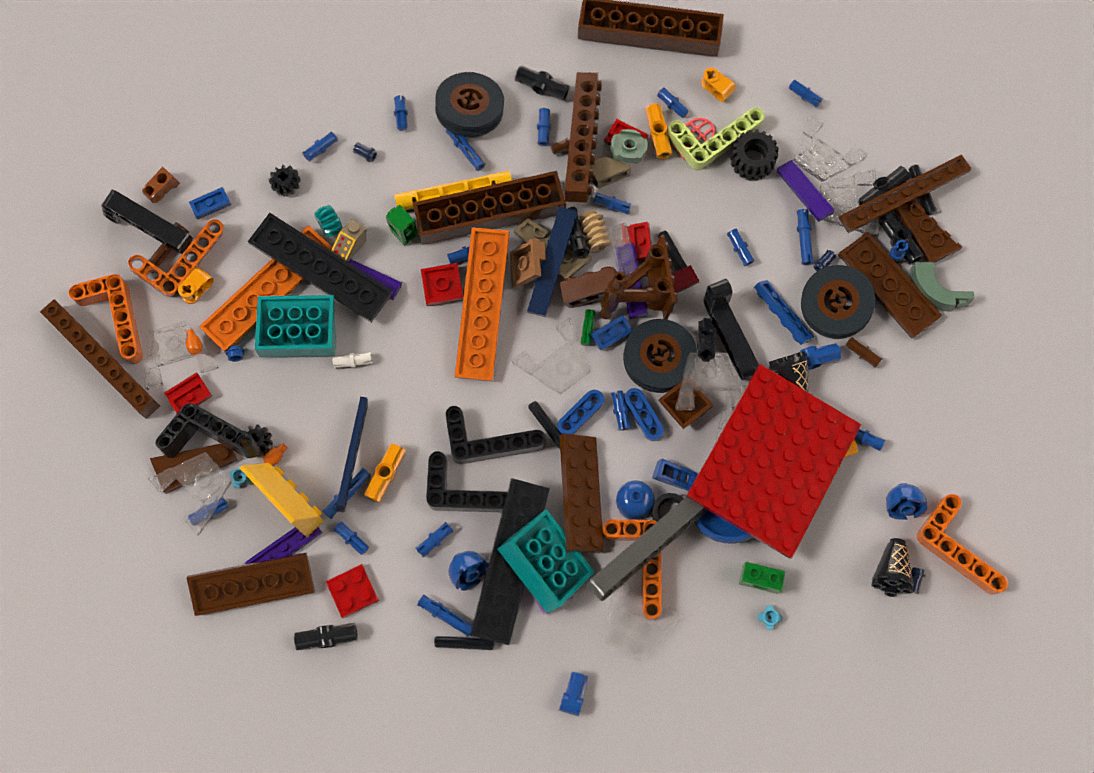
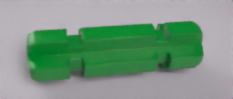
[581,309,595,346]

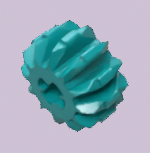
[314,205,343,237]

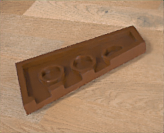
[894,200,962,262]
[150,443,238,494]

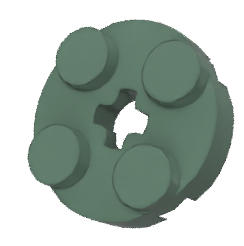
[610,129,648,163]

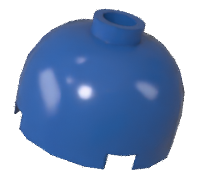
[615,480,655,520]
[886,483,927,520]
[448,551,488,591]

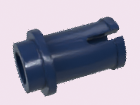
[353,142,377,162]
[813,250,836,271]
[911,567,926,594]

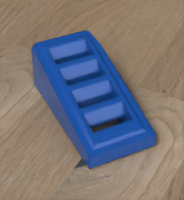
[652,459,697,491]

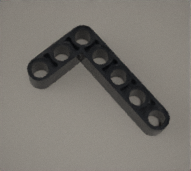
[101,189,193,254]
[703,278,759,381]
[155,403,260,459]
[445,406,546,464]
[426,451,507,513]

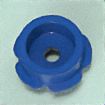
[225,346,244,362]

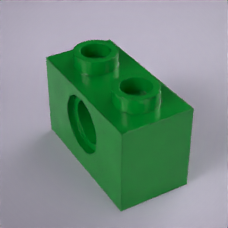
[385,205,418,246]
[739,562,786,594]

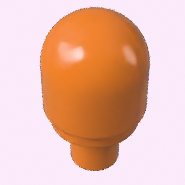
[185,329,202,355]
[263,443,288,466]

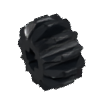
[269,164,301,196]
[242,424,273,458]

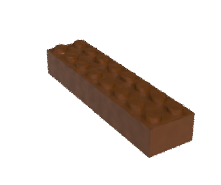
[578,0,724,57]
[413,171,566,245]

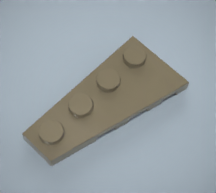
[514,218,592,281]

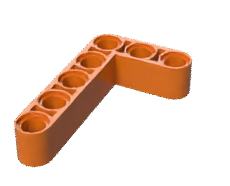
[128,219,223,297]
[69,274,143,364]
[916,494,1008,595]
[603,519,662,621]

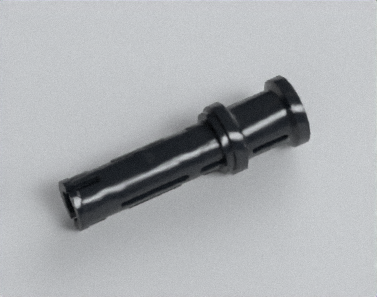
[567,207,589,259]

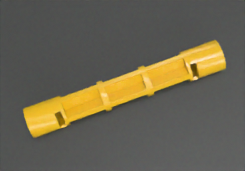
[394,170,512,211]

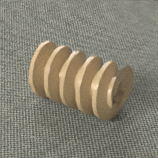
[580,210,612,252]

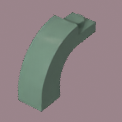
[910,262,974,312]

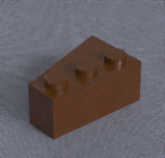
[560,266,617,308]

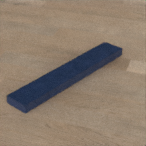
[527,207,577,318]
[336,396,368,513]

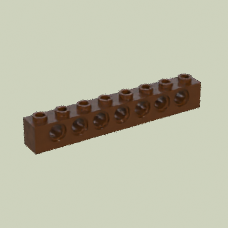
[564,72,602,203]
[40,299,160,419]

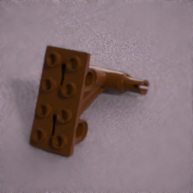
[600,235,678,320]

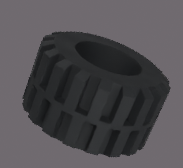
[730,129,779,181]

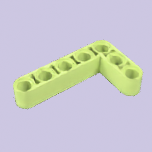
[667,108,764,170]

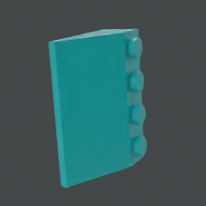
[255,295,336,357]
[498,509,595,613]

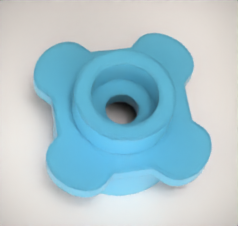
[230,468,251,488]
[758,605,782,630]

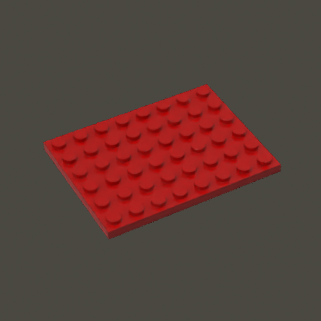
[686,364,861,559]

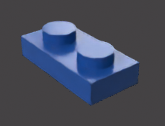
[189,187,231,220]
[590,315,632,350]

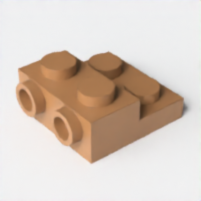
[510,239,546,288]

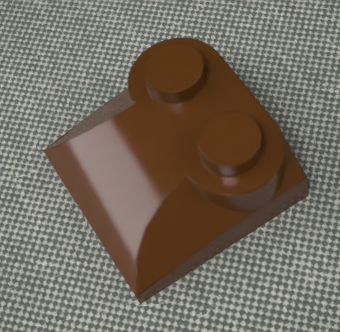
[658,377,713,430]

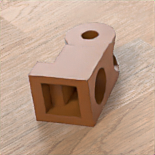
[142,166,180,203]

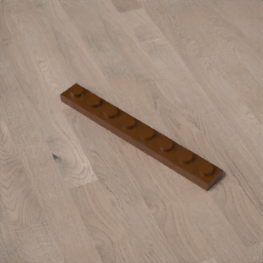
[838,154,971,234]

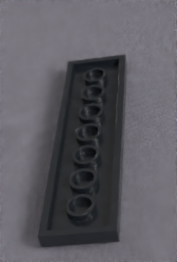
[247,212,393,323]
[469,478,550,645]

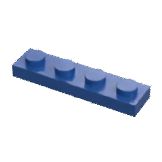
[754,280,814,345]

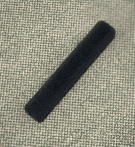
[909,164,937,216]
[657,231,687,271]
[528,401,561,449]
[434,636,494,650]

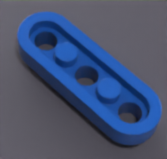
[624,388,664,441]
[558,390,604,434]

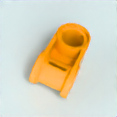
[701,67,736,102]
[178,267,214,304]

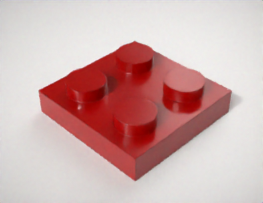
[421,263,463,306]
[326,564,379,618]

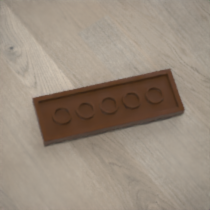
[838,232,942,339]
[559,433,604,553]
[186,552,315,616]

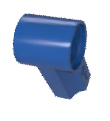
[800,343,841,370]
[559,672,588,717]

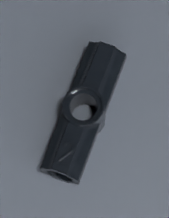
[515,65,570,101]
[857,166,911,206]
[878,212,924,265]
[697,318,716,362]
[294,623,358,651]

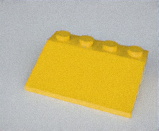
[240,463,324,537]

